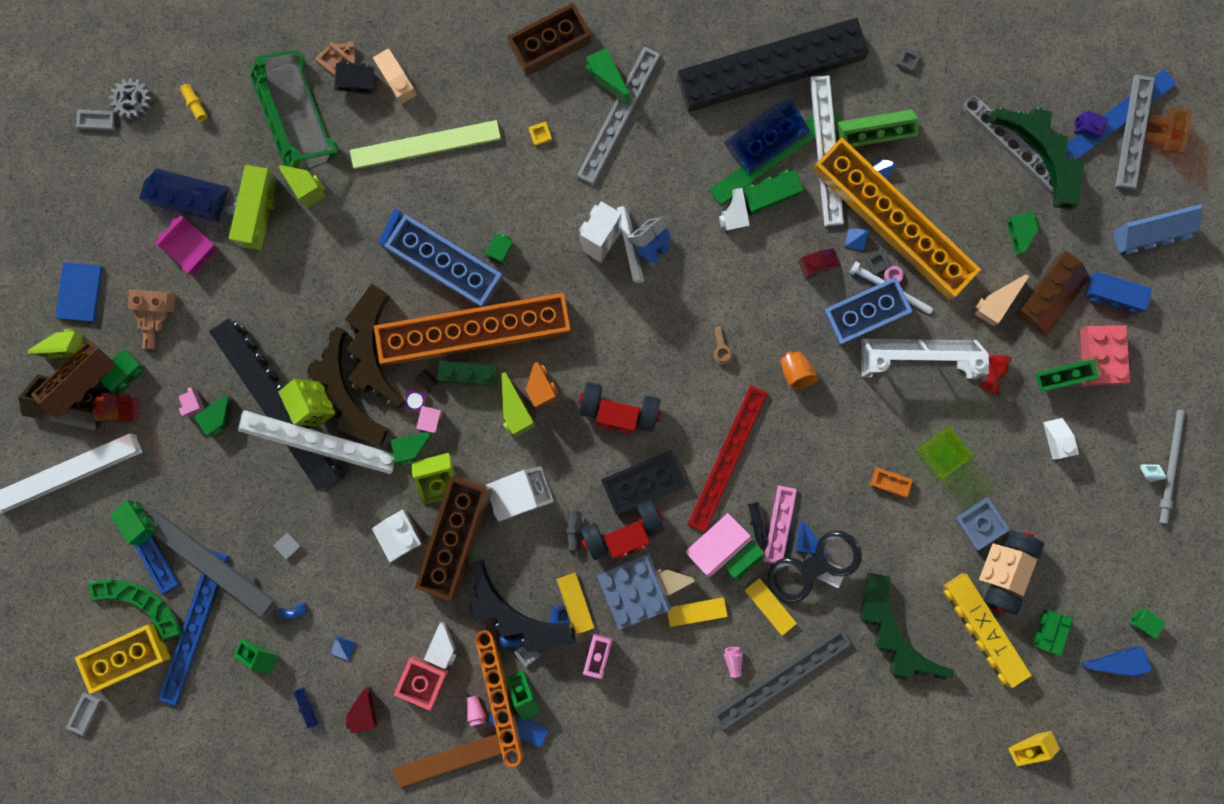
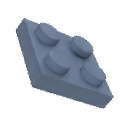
[954,497,1010,551]

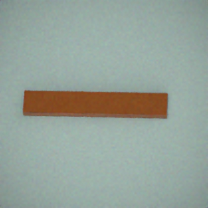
[393,733,509,788]

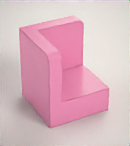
[179,387,205,417]
[416,406,443,433]

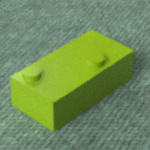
[229,165,277,251]

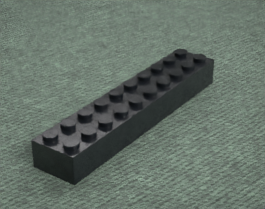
[677,17,869,112]
[209,318,345,492]

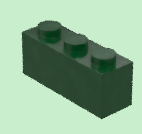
[437,361,499,387]

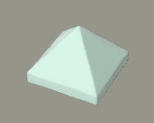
[1140,464,1166,482]

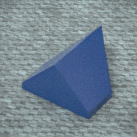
[795,521,827,555]

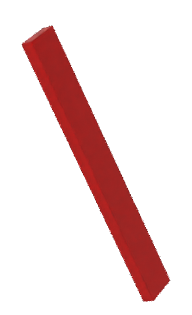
[687,385,768,533]

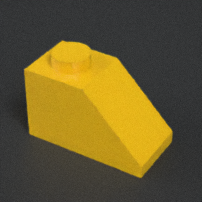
[1008,731,1060,766]

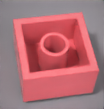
[394,656,449,711]

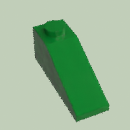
[585,48,630,104]

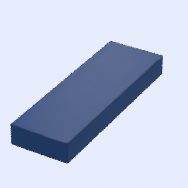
[134,535,180,595]
[487,712,549,748]

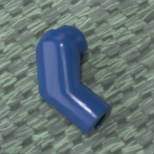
[277,602,307,619]
[499,633,524,650]

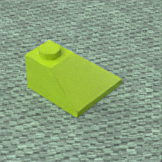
[28,329,83,359]

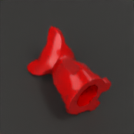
[979,355,1012,395]

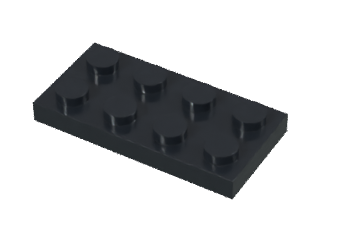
[601,449,687,515]

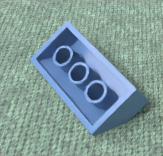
[1113,204,1202,255]

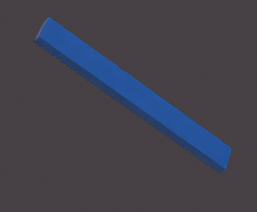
[1066,69,1177,159]
[158,550,229,706]

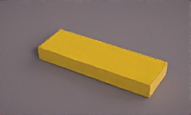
[556,572,594,635]
[744,578,797,636]
[667,597,728,627]

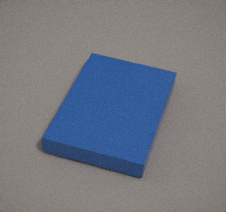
[55,262,103,322]

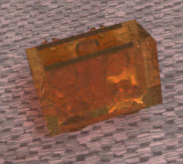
[1144,108,1192,154]

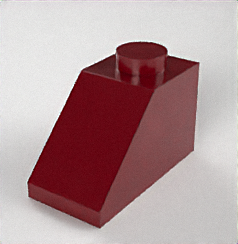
[798,248,841,279]
[345,687,377,733]

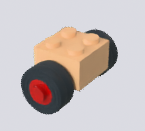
[979,531,1045,615]

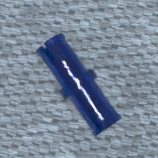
[292,687,319,729]

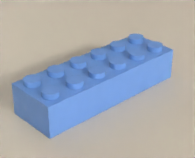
[384,214,504,307]

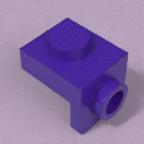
[1074,110,1108,138]

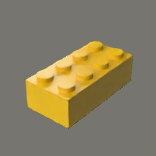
[75,623,171,694]

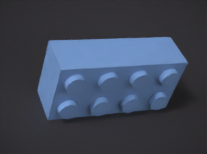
[824,277,913,346]

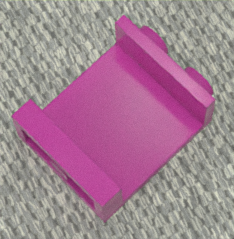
[155,215,219,276]

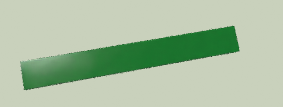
[709,108,841,205]

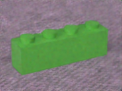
[838,109,918,147]

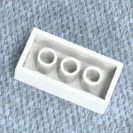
[579,201,621,263]

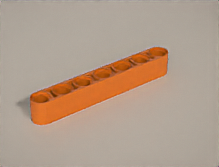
[475,631,524,767]

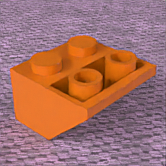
[526,362,558,410]

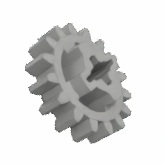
[109,78,153,120]

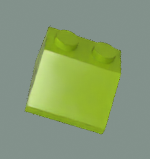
[279,165,326,208]
[411,453,456,505]

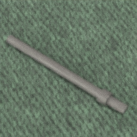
[1159,410,1185,524]

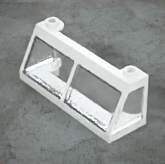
[861,339,989,379]

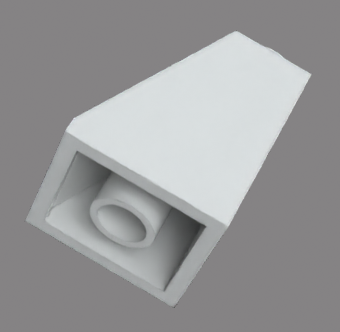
[486,466,554,522]

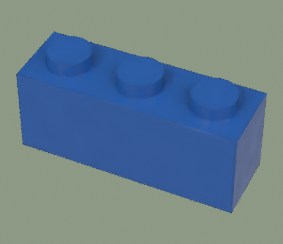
[1085,272,1152,315]

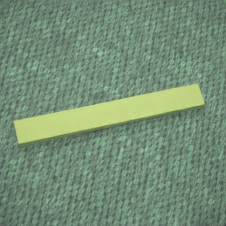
[350,120,501,170]

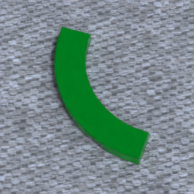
[88,580,182,641]

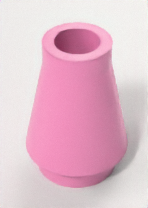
[724,647,743,678]
[467,696,486,726]

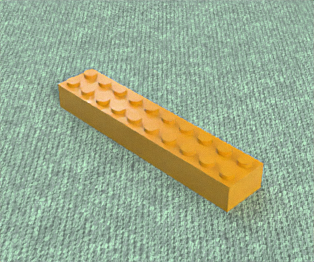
[811,137,981,300]

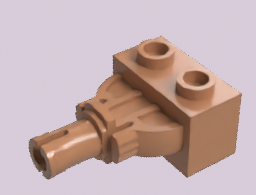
[128,289,176,349]

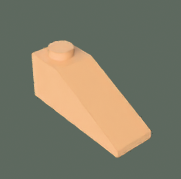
[373,48,417,104]
[974,274,1029,326]

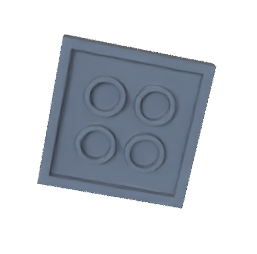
[597,554,672,630]

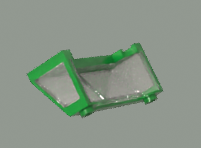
[249,50,338,170]

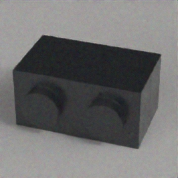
[334,61,375,94]

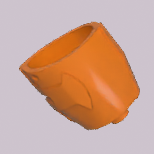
[780,351,818,389]

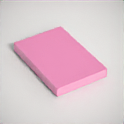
[685,513,753,578]

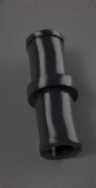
[747,502,768,542]

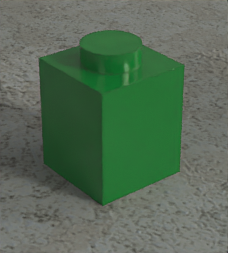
[485,233,514,265]
[1129,608,1166,639]

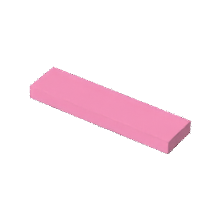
[763,485,797,563]

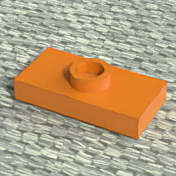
[869,467,913,498]

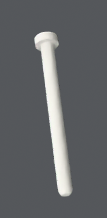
[849,261,933,314]

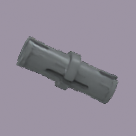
[566,511,581,550]

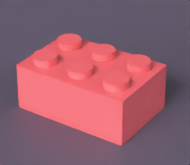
[1080,325,1130,386]

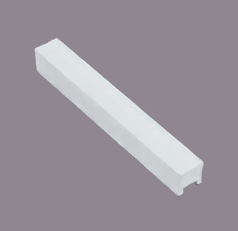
[0,434,143,514]

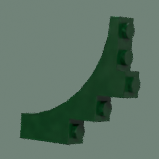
[988,107,1084,210]
[859,572,954,680]

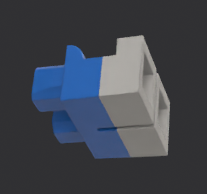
[628,217,671,264]

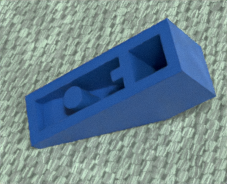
[1081,646,1152,678]

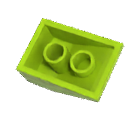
[502,372,536,437]

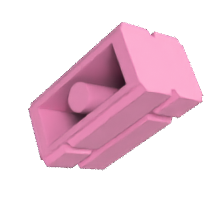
[583,634,612,679]

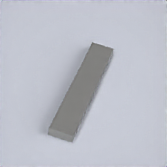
[1115,75,1155,190]

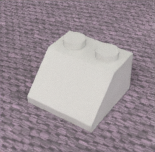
[372,510,424,562]

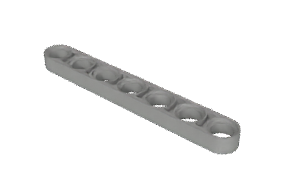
[963,96,1053,192]

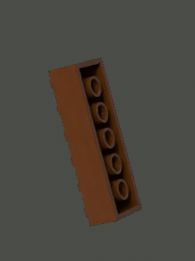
[415,475,493,601]

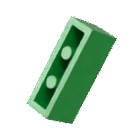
[743,170,804,215]
[1035,356,1103,392]

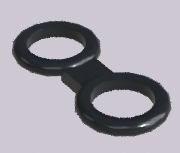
[768,531,862,603]

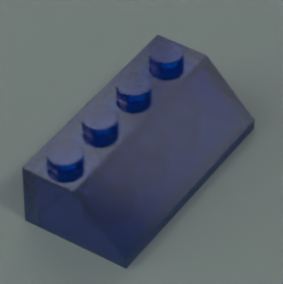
[724,99,810,174]
[139,168,229,223]

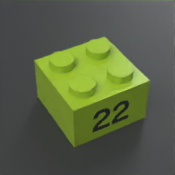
[279,379,335,427]

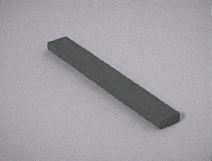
[150,511,275,617]
[712,628,853,731]

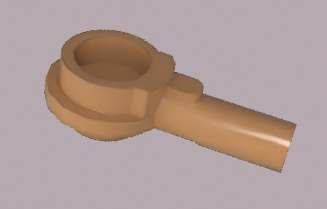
[714,327,732,365]

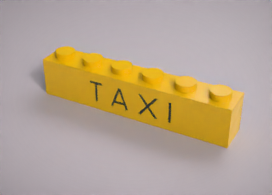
[943,573,1032,688]

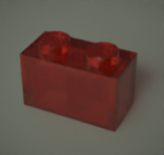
[92,393,139,423]

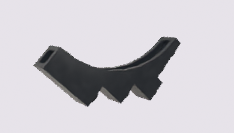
[470,560,576,652]

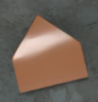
[315,41,355,77]

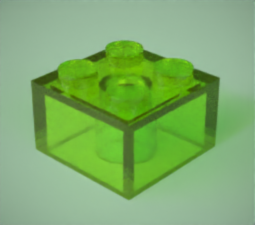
[914,425,974,481]

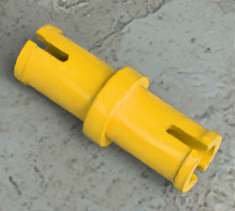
[180,84,208,122]

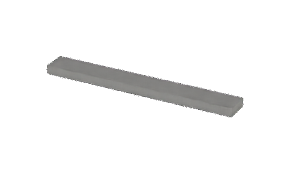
[577,46,661,185]

